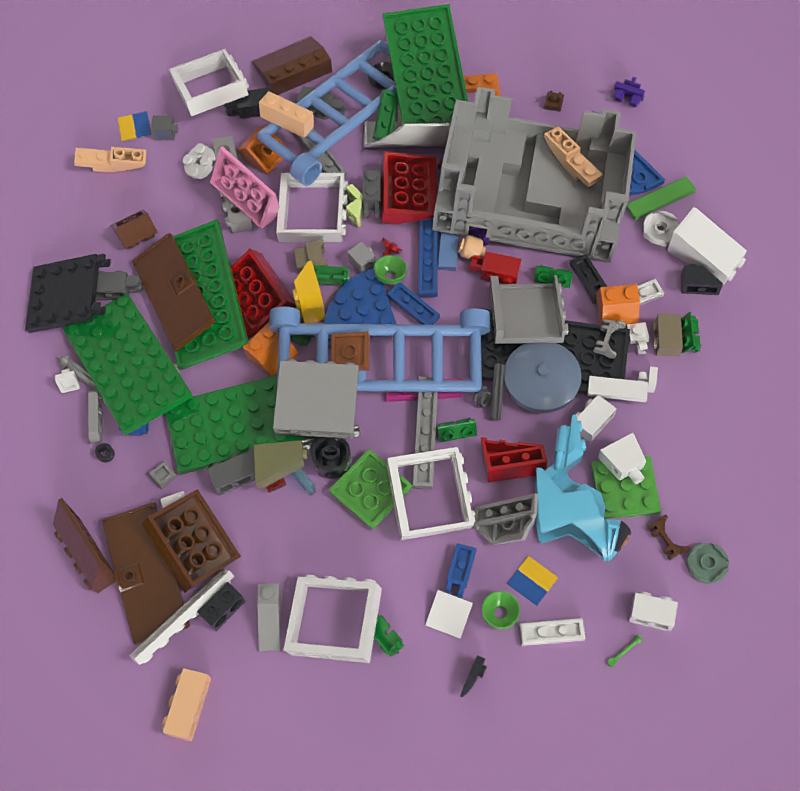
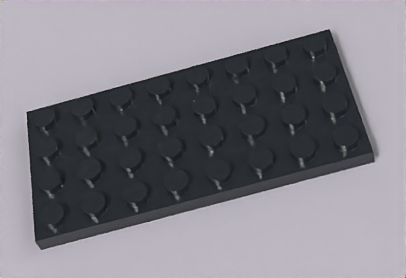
[469,308,630,400]

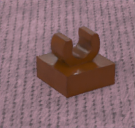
[544,90,564,112]

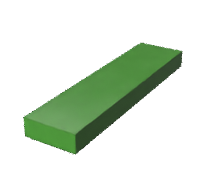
[626,176,696,221]

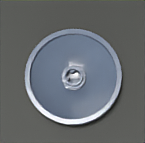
[504,343,581,413]

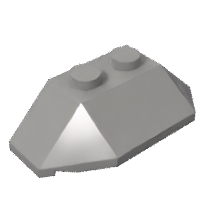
[473,493,538,546]

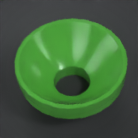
[374,255,407,284]
[482,591,520,630]

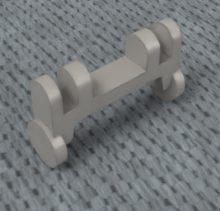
[594,319,626,358]

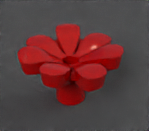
[382,237,403,256]

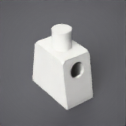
[598,433,646,484]

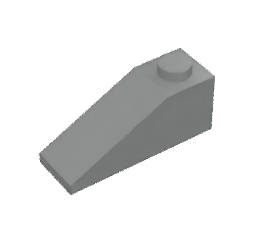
[257,583,282,652]

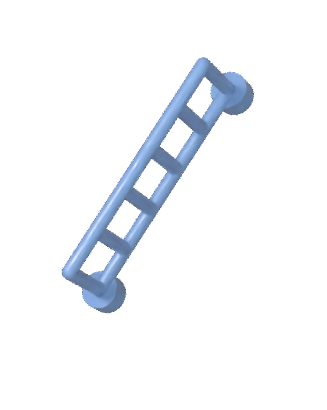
[257,40,397,186]
[269,307,490,392]

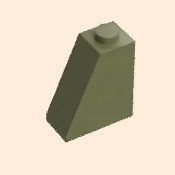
[254,440,308,489]

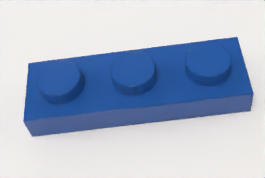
[387,282,440,325]

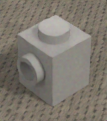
[347,242,376,273]

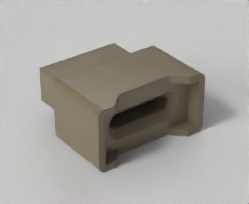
[294,239,328,273]

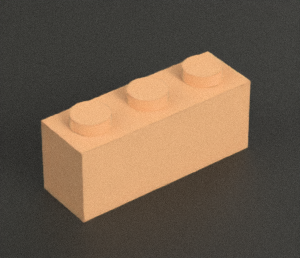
[259,91,314,138]
[162,668,211,742]

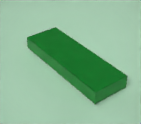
[373,89,398,141]

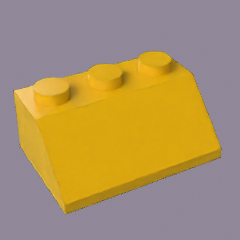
[292,260,325,324]

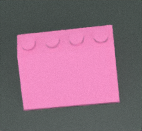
[210,146,280,229]

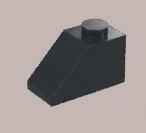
[681,264,723,295]

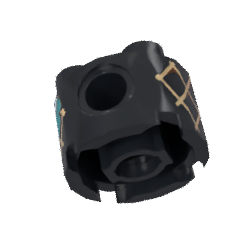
[311,437,352,479]

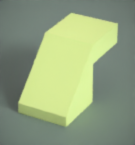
[346,184,363,227]

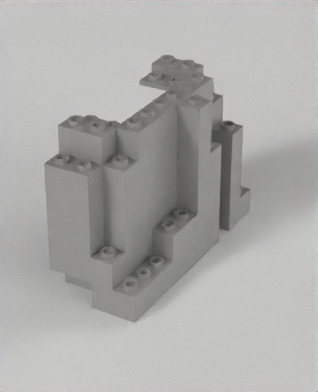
[432,86,637,262]

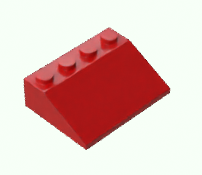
[381,151,437,224]
[231,248,296,338]

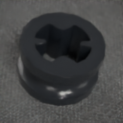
[95,443,115,463]

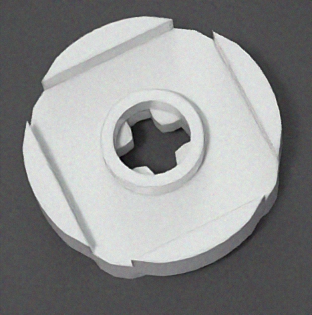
[183,143,216,179]
[643,211,679,247]

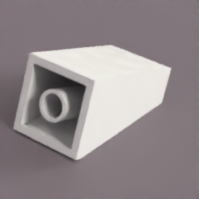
[667,207,747,285]

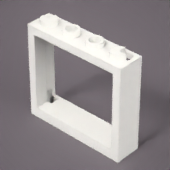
[169,49,249,116]
[276,173,348,242]
[386,447,476,540]
[284,575,382,663]

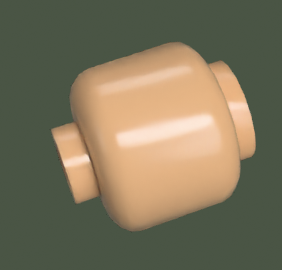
[458,235,486,260]

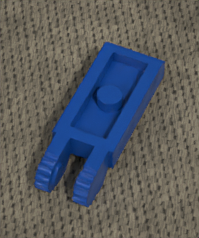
[445,543,477,599]

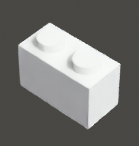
[576,395,617,443]
[629,592,678,631]

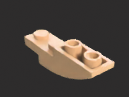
[544,126,603,187]
[74,147,146,172]

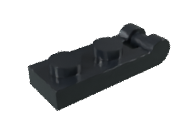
[570,254,608,304]

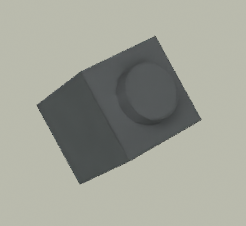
[151,116,178,140]

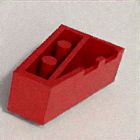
[481,437,548,483]

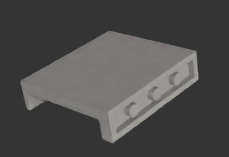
[489,275,568,344]
[273,359,359,439]

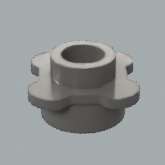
[473,386,492,408]

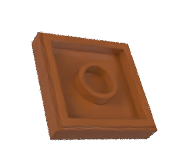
[331,332,370,371]

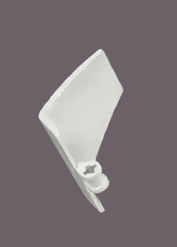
[364,104,450,148]

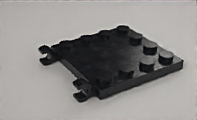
[25,254,111,333]

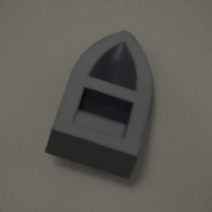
[460,655,487,697]

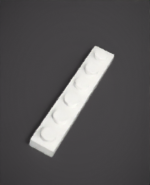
[129,569,234,665]

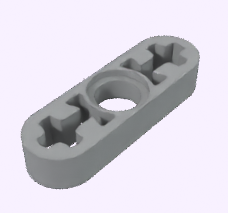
[88,390,103,443]

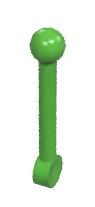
[607,635,642,667]

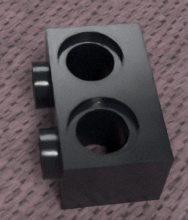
[198,582,246,631]

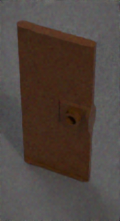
[132,233,216,351]
[102,502,190,645]

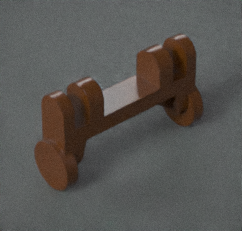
[647,514,690,560]

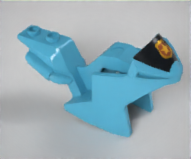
[535,414,631,562]

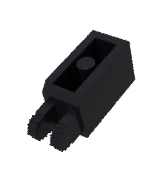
[224,88,270,119]

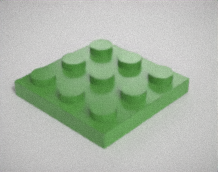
[329,449,413,530]
[591,456,661,519]

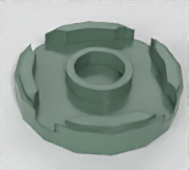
[686,543,729,584]

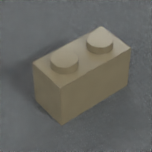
[652,314,683,356]

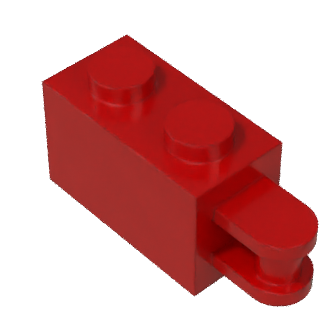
[467,252,522,284]

